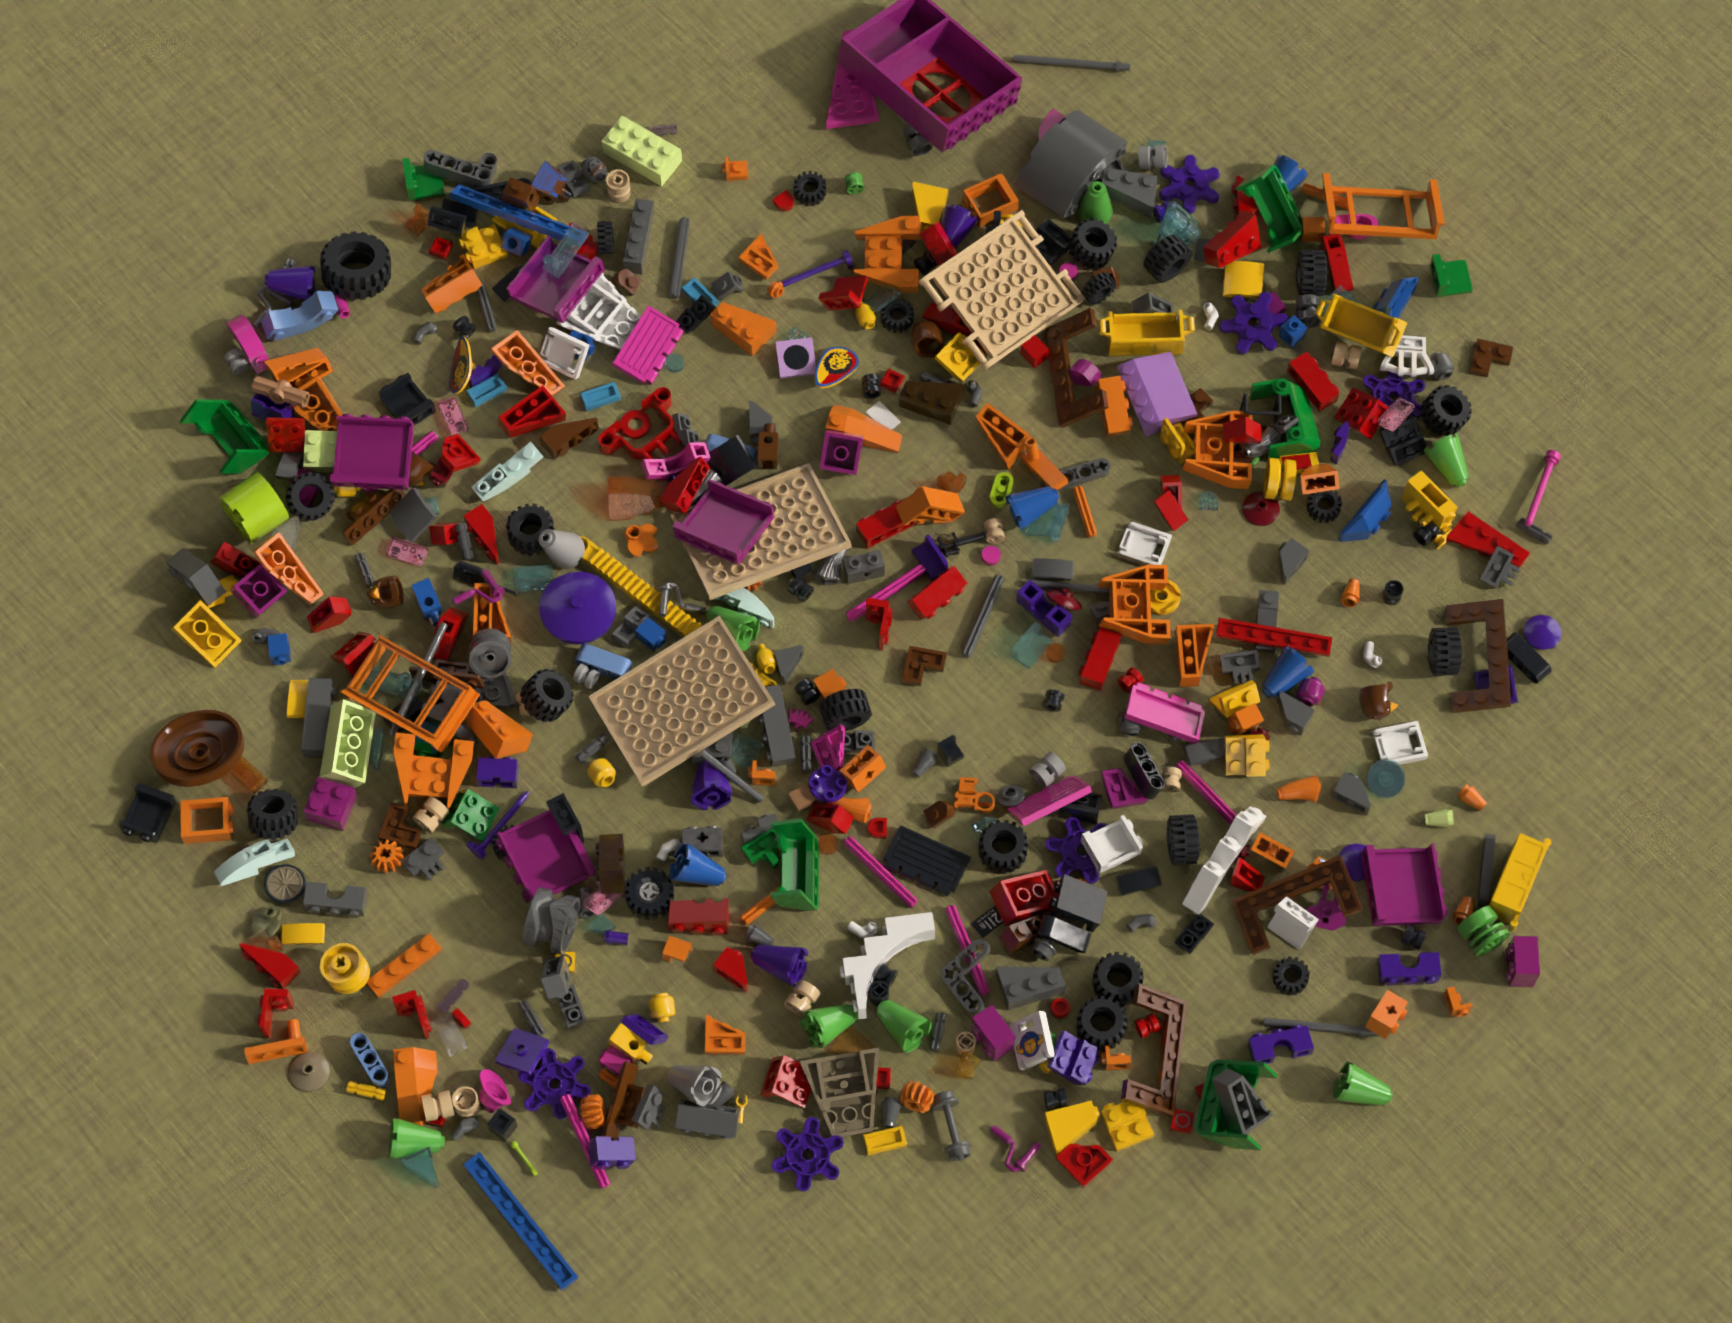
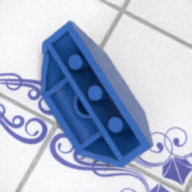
[1373,277,1419,319]
[1338,479,1392,542]

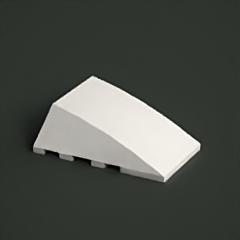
[556,273,641,351]

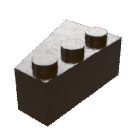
[899,381,965,425]
[596,834,625,894]

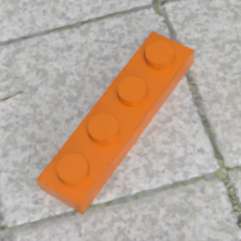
[366,933,442,998]

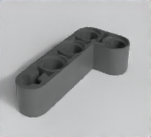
[423,150,497,188]

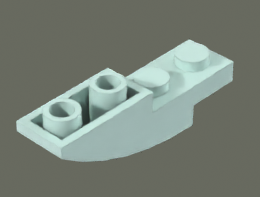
[471,442,543,501]
[713,588,774,629]
[214,839,295,886]

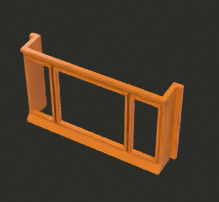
[1322,173,1445,240]
[341,635,480,753]

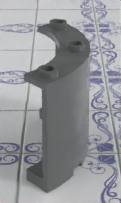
[1014,110,1128,218]

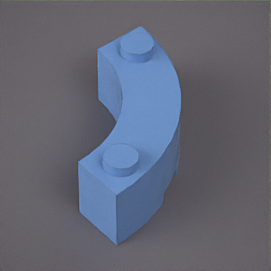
[261,291,338,341]

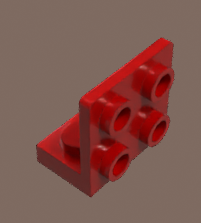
[818,275,868,311]
[1334,388,1390,440]
[266,418,305,452]
[866,597,893,650]
[257,988,294,1039]
[392,990,432,1039]
[760,1055,811,1108]

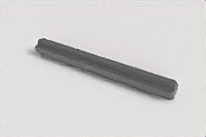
[669,217,690,299]
[961,574,1004,658]

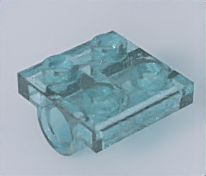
[1158,201,1201,247]

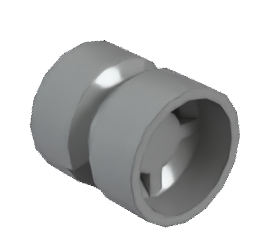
[1138,144,1168,170]
[1029,751,1066,788]

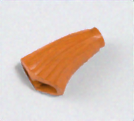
[1276,775,1321,803]
[827,797,872,823]

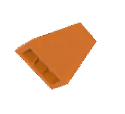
[1300,463,1340,495]

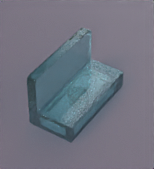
[1011,621,1052,669]

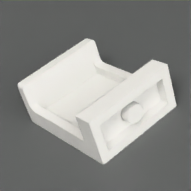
[1081,815,1143,874]

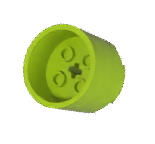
[219,472,289,544]

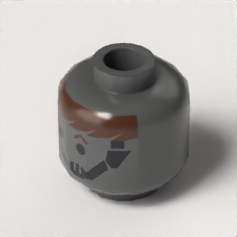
[581,157,607,184]
[1430,352,1454,380]
[1117,707,1143,736]

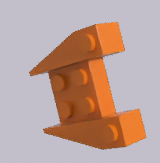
[854,216,921,293]
[1182,410,1253,489]
[1097,564,1171,645]
[393,732,474,810]

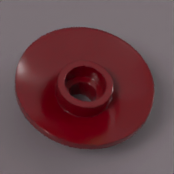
[1242,492,1280,526]
[1046,589,1082,610]

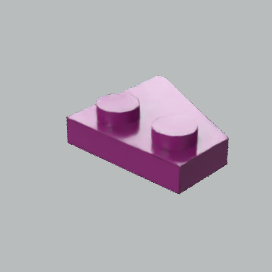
[1100,768,1148,809]

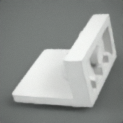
[1268,897,1319,950]

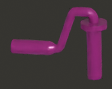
[452,569,505,605]
[990,1125,1041,1172]

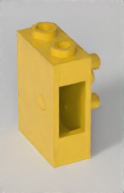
[1401,471,1458,533]

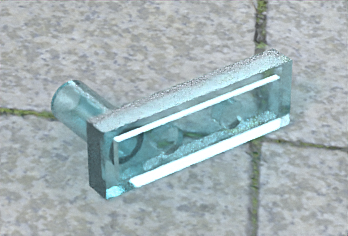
[542,222,590,279]
[363,666,423,702]

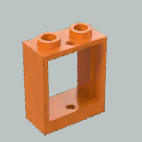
[962,173,1019,227]
[181,797,235,844]

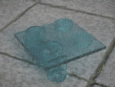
[1025,503,1070,542]

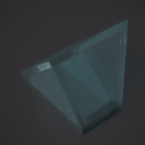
[401,1146,439,1188]

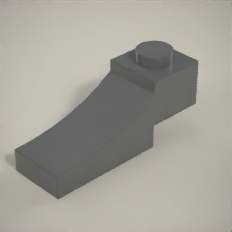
[1255,590,1279,653]

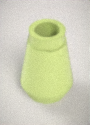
[1425,808,1454,828]

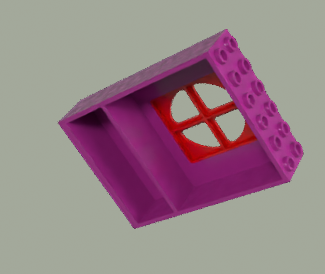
[837,0,1022,153]

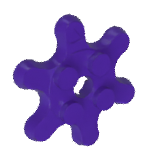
[1159,155,1220,214]
[1219,292,1288,355]
[1363,365,1425,417]
[1046,817,1107,884]
[518,1048,591,1120]
[772,1117,844,1192]

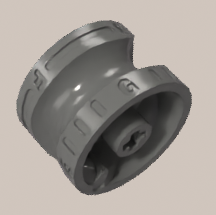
[523,887,580,955]

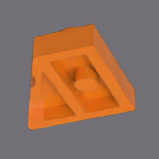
[738,234,778,280]
[705,1015,746,1055]

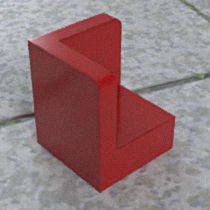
[1020,335,1049,369]
[429,523,459,545]

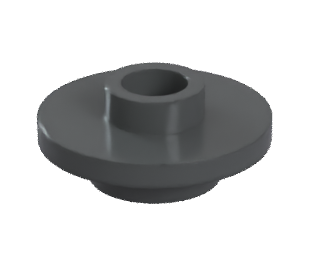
[997,785,1025,807]

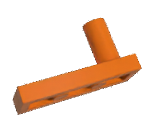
[1021,437,1068,490]
[244,1019,308,1065]

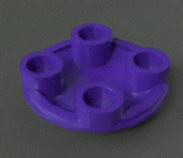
[1523,615,1562,650]
[808,765,847,803]
[1338,843,1365,882]

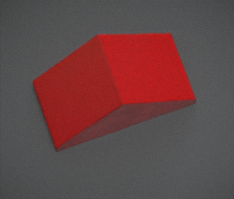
[1223,417,1261,444]
[1230,858,1265,892]

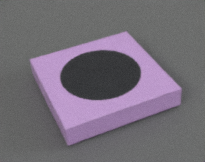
[776,338,816,379]

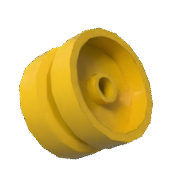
[1263,458,1296,501]
[320,943,370,994]

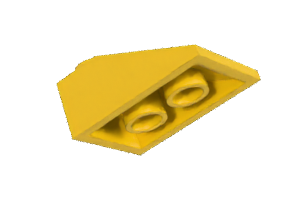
[171,600,242,668]

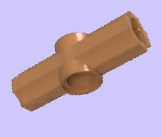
[252,376,310,408]

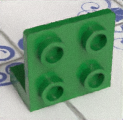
[402,158,445,201]
[1429,254,1473,297]
[442,788,499,841]

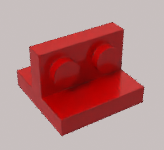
[331,632,376,678]

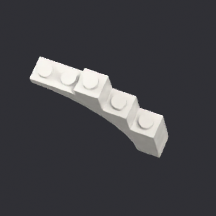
[1182,806,1267,914]
[839,912,935,1019]

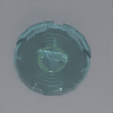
[1366,759,1406,798]

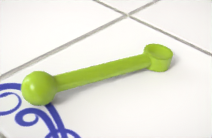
[510,1141,538,1176]

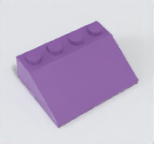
[1117,352,1198,437]

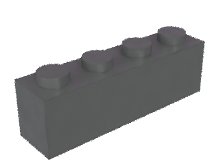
[623,199,655,274]
[301,678,337,757]
[758,685,796,767]

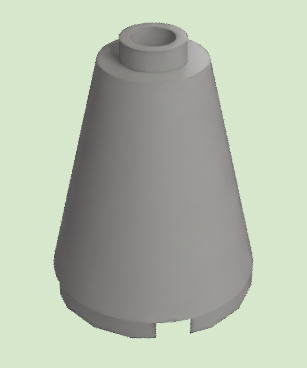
[539,529,585,569]
[667,1065,722,1106]

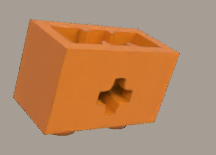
[1227,703,1264,736]
[840,745,886,793]
[1251,832,1295,869]
[1365,990,1408,1039]

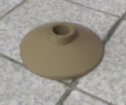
[289,1052,330,1092]

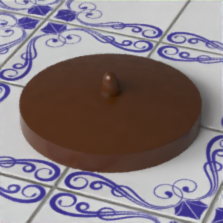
[150,710,245,787]

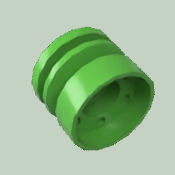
[1456,906,1510,957]

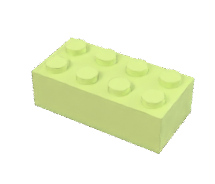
[601,116,682,187]
[303,430,338,473]
[320,700,376,788]

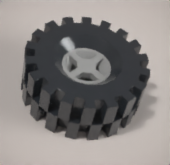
[625,867,675,920]

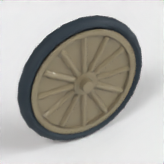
[264,864,306,903]

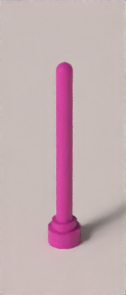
[1525,450,1561,526]

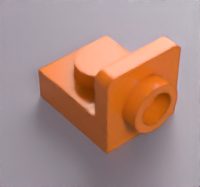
[722,157,748,181]
[748,760,776,786]
[1443,986,1473,1017]
[1101,1046,1131,1071]

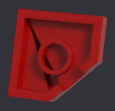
[440,434,481,472]
[1055,1144,1113,1188]

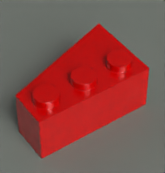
[1203,210,1261,268]
[498,385,566,438]
[668,898,730,936]

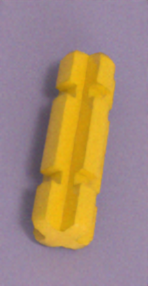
[346,1081,386,1100]

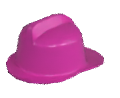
[1335,214,1378,240]
[478,1069,511,1113]

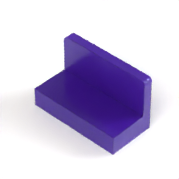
[912,534,948,582]

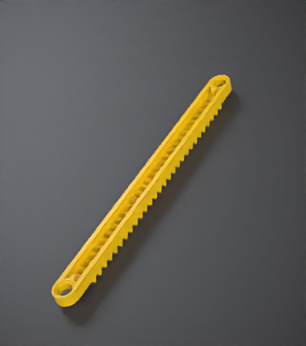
[579,536,777,687]

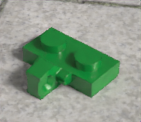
[741,828,779,869]

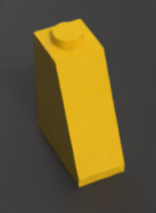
[912,181,948,232]
[1044,1100,1100,1156]

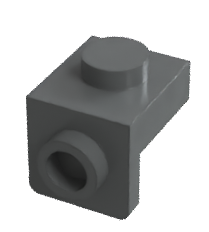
[711,271,744,300]

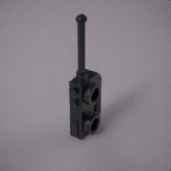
[453,561,518,597]

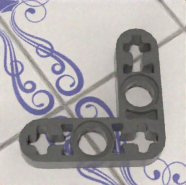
[940,939,990,1014]

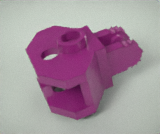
[1306,884,1347,931]

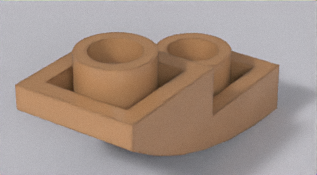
[787,783,818,811]

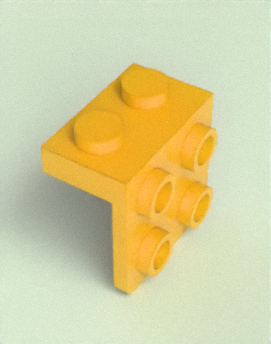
[1159,417,1194,464]
[1210,680,1260,718]

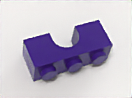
[1016,580,1072,637]
[1377,952,1442,986]
[1247,1025,1314,1064]

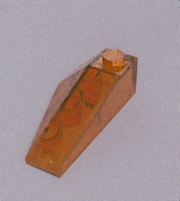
[607,476,669,521]

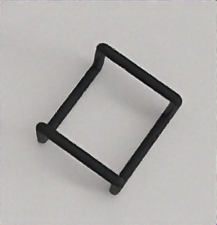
[1240,393,1282,429]

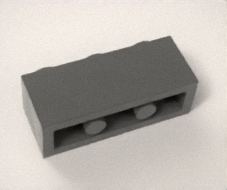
[675,1099,741,1139]

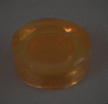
[1046,643,1066,663]
[819,834,838,855]

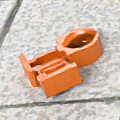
[954,777,995,813]

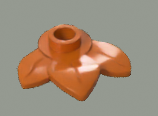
[625,524,658,557]

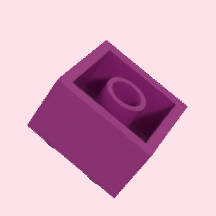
[819,430,864,475]
[230,563,287,620]
[303,777,357,831]
[1504,936,1540,987]
[970,1005,1015,1062]

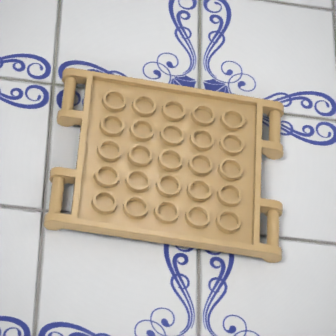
[918,210,1086,371]

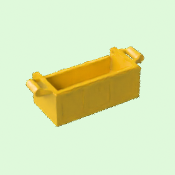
[1314,294,1407,357]
[1098,310,1195,356]
[1488,833,1551,932]

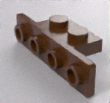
[342,489,406,545]
[409,659,484,689]
[602,1061,646,1141]

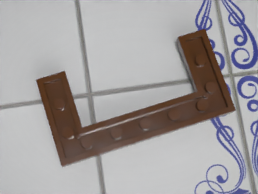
[1045,308,1109,428]
[1446,599,1511,713]
[1231,855,1363,955]
[1121,984,1187,1117]

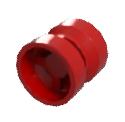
[1117,667,1144,694]
[1134,1013,1161,1039]

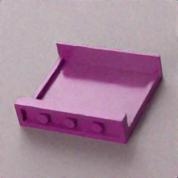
[506,235,605,323]
[330,414,414,490]
[673,479,775,565]
[495,810,596,905]
[1361,843,1448,926]

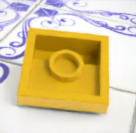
[458,224,508,269]
[934,332,986,383]
[1225,734,1270,777]
[1100,1100,1154,1151]

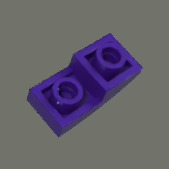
[469,355,502,388]
[1330,421,1349,464]

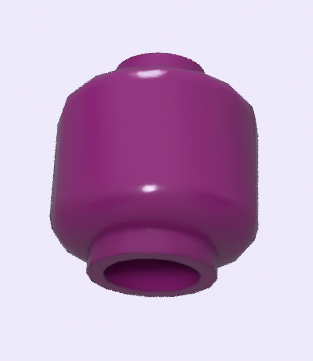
[1297,677,1325,707]

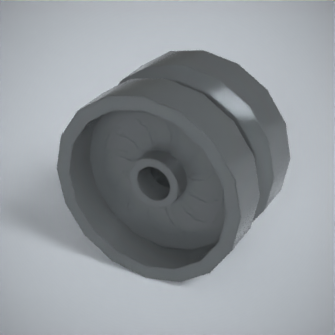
[469,628,511,678]

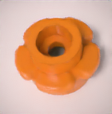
[767,281,784,299]

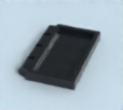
[883,825,971,897]

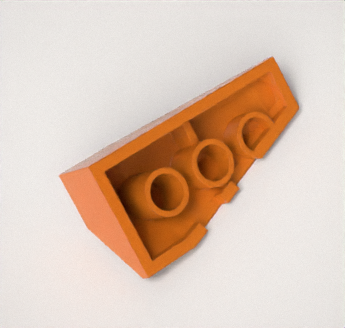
[491,330,565,396]
[293,376,343,431]
[825,405,902,453]
[253,532,324,605]
[393,1047,438,1126]

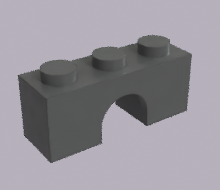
[303,882,368,918]

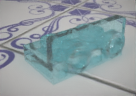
[514,565,553,592]

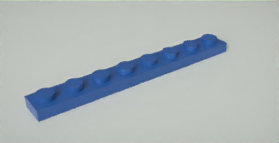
[450,184,587,247]
[463,1152,579,1291]

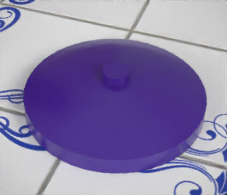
[539,572,616,644]

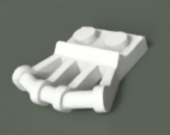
[1380,335,1434,377]

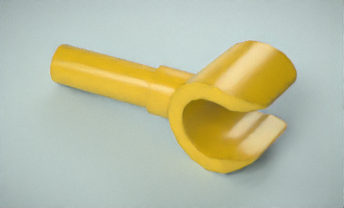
[1431,528,1452,549]
[735,1094,748,1123]

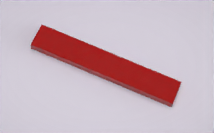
[1216,617,1333,657]

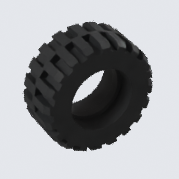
[320,231,391,301]

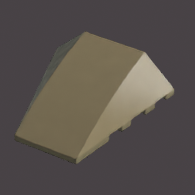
[800,1048,879,1137]

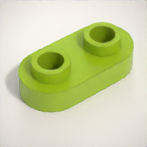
[990,472,1013,508]

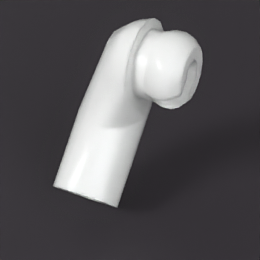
[1203,302,1219,330]
[1363,641,1382,668]
[655,839,682,863]
[847,921,877,938]

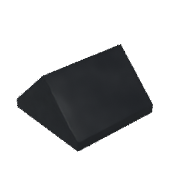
[1059,793,1102,824]

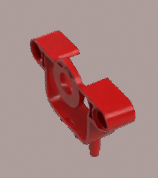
[598,387,682,460]

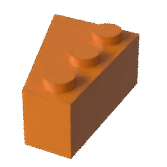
[710,302,777,356]
[264,348,333,389]
[975,403,1031,470]
[1175,624,1215,687]
[464,701,533,759]

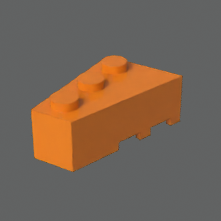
[421,254,482,314]
[1094,376,1133,437]
[896,486,965,525]
[472,583,512,644]

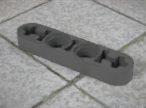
[1041,458,1111,491]
[1477,833,1496,907]

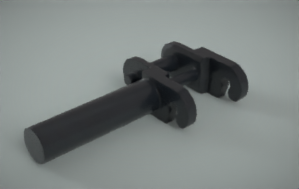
[936,531,986,558]

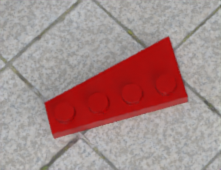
[1446,511,1530,568]

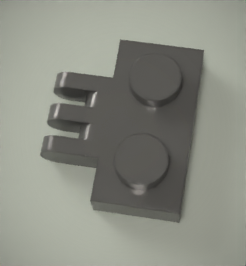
[1479,546,1521,589]
[1219,650,1261,685]
[401,837,445,880]
[632,1084,666,1130]

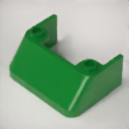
[1236,165,1303,253]
[1249,378,1320,460]
[180,399,269,474]
[770,819,819,911]
[1195,1059,1278,1151]

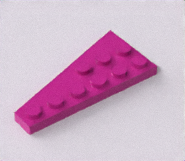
[826,30,879,129]

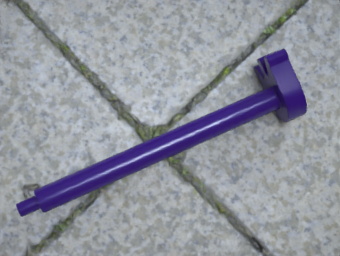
[781,250,853,287]
[466,791,529,859]

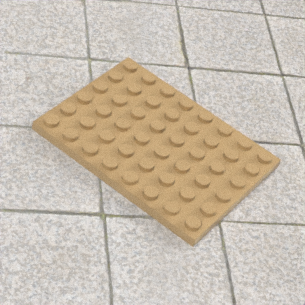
[670,463,852,600]
[588,616,776,786]

